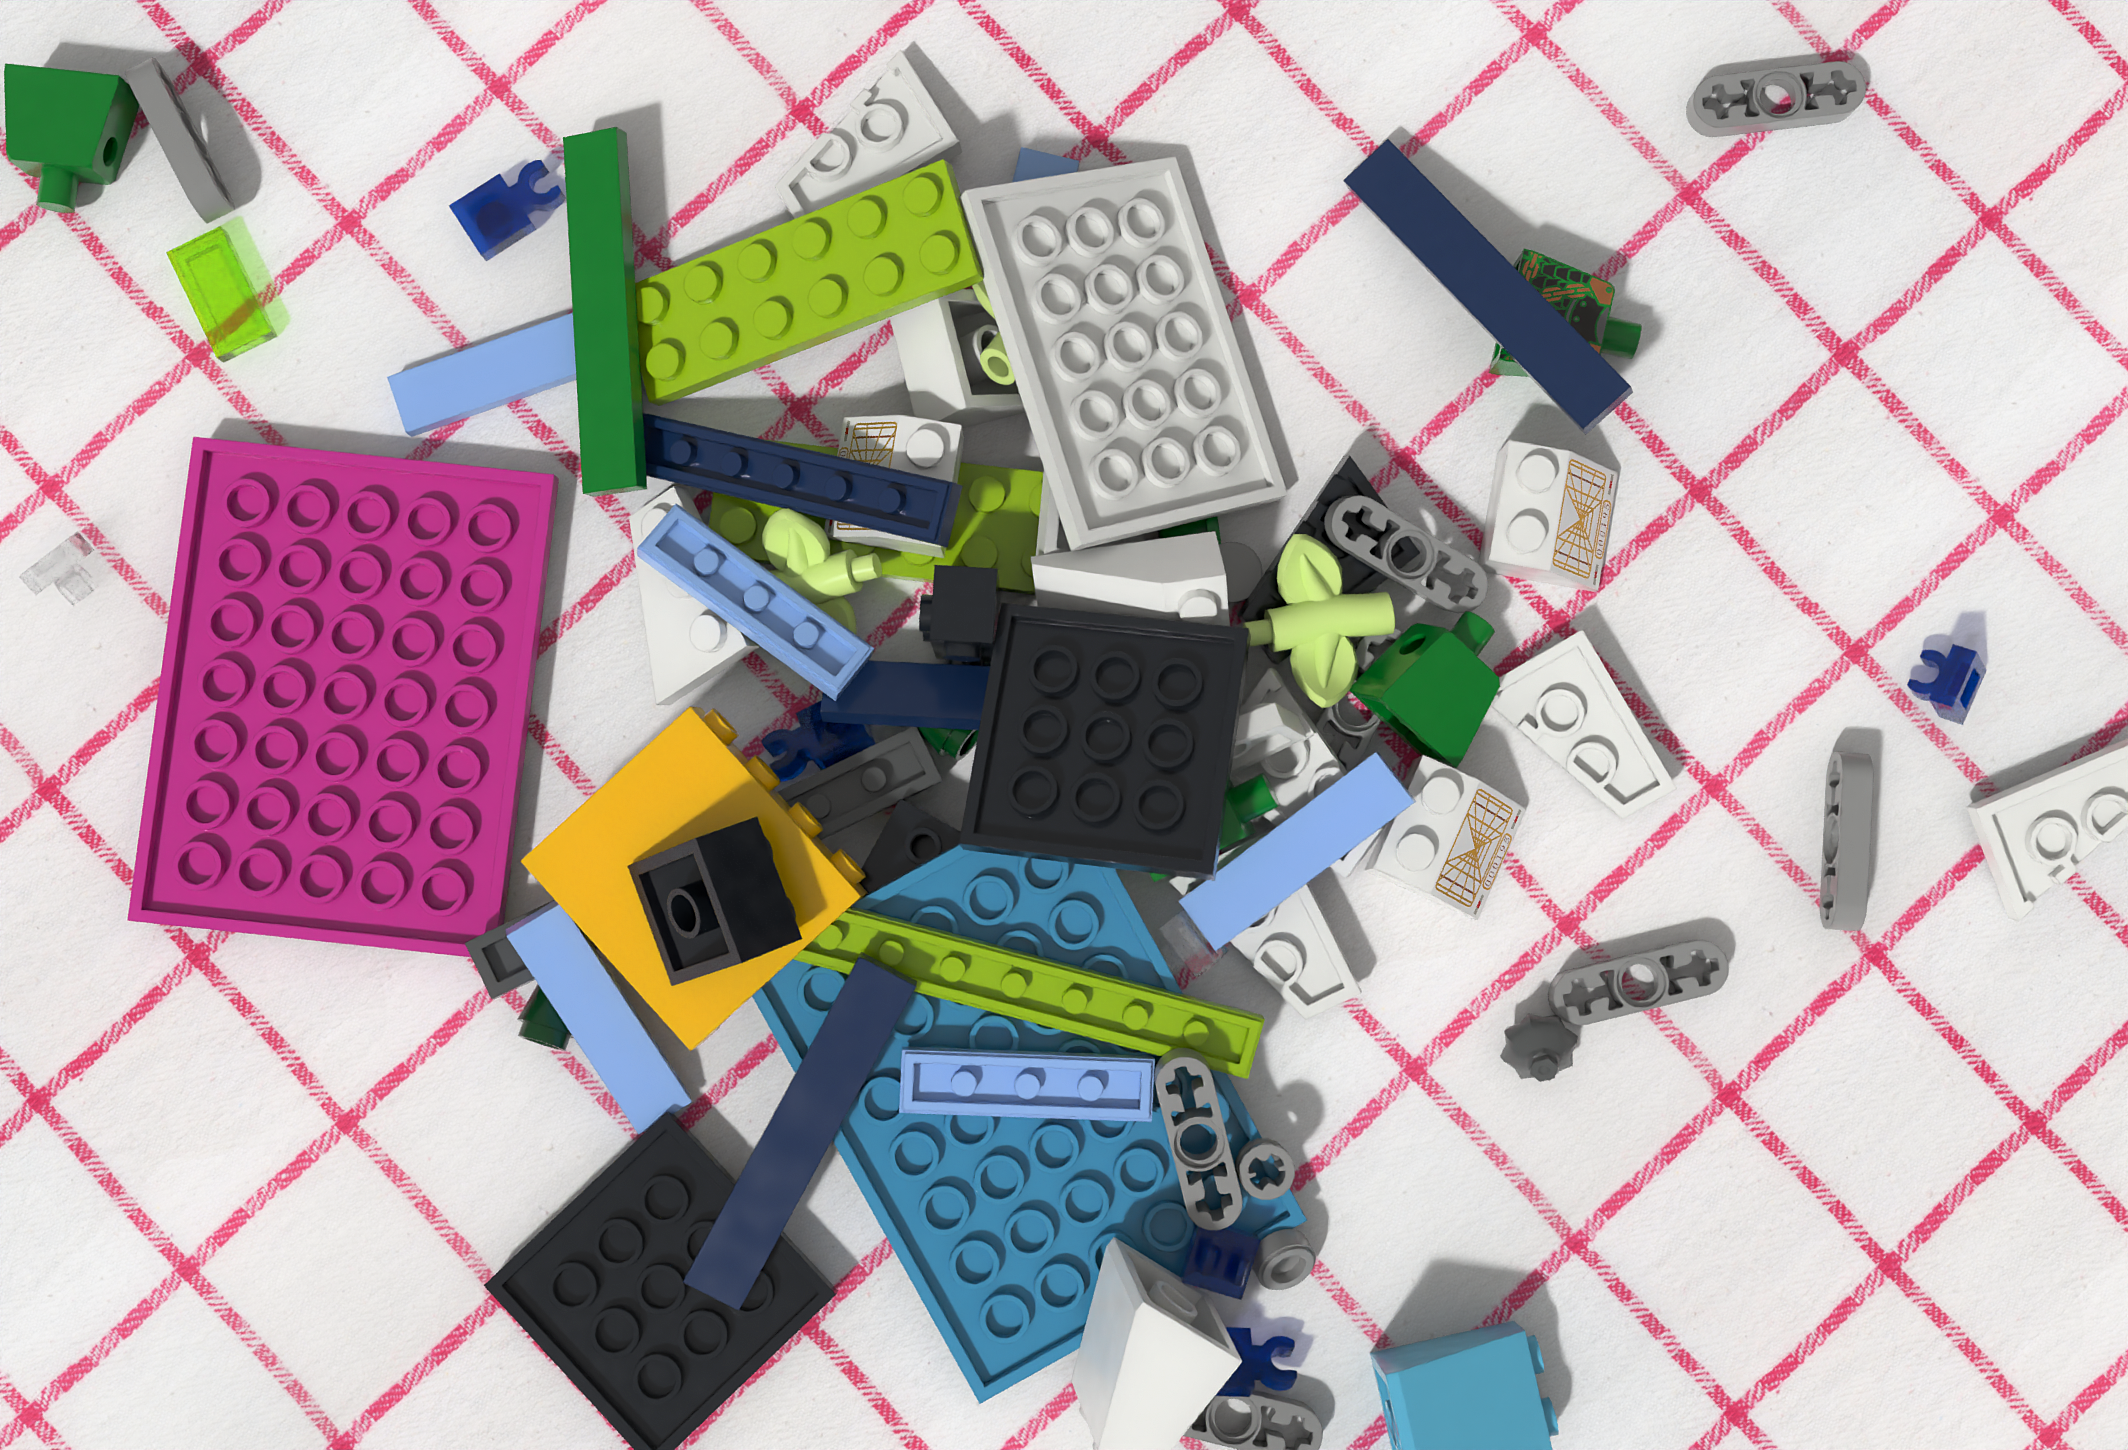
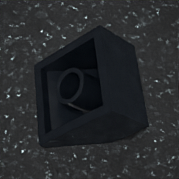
[628,817,802,986]

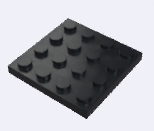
[959,603,1251,881]
[484,1111,838,1450]

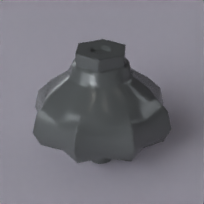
[1500,1013,1578,1082]

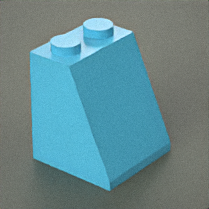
[1370,1321,1559,1450]

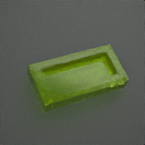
[166,226,278,363]

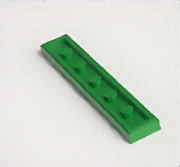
[563,127,647,497]

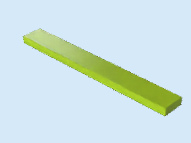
[793,906,1265,1079]

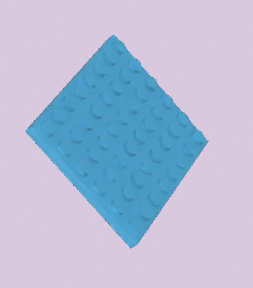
[752,843,1307,1404]

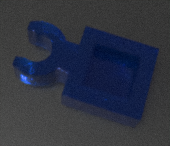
[449,160,566,261]
[761,700,876,781]
[1215,1327,1297,1397]

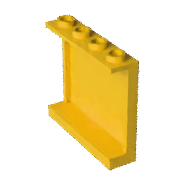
[520,707,868,1051]

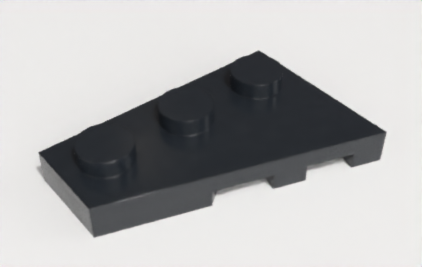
[1237,455,1420,665]

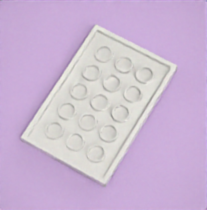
[959,156,1288,551]

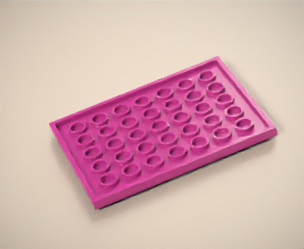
[127,437,559,957]

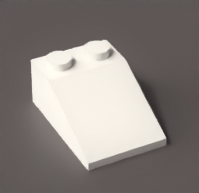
[1031,531,1230,626]

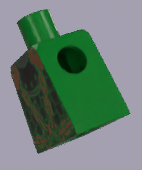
[1489,249,1642,377]

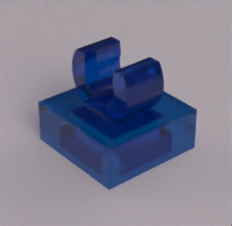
[1907,644,1987,725]
[1180,1225,1261,1300]

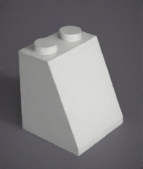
[1071,1237,1242,1450]

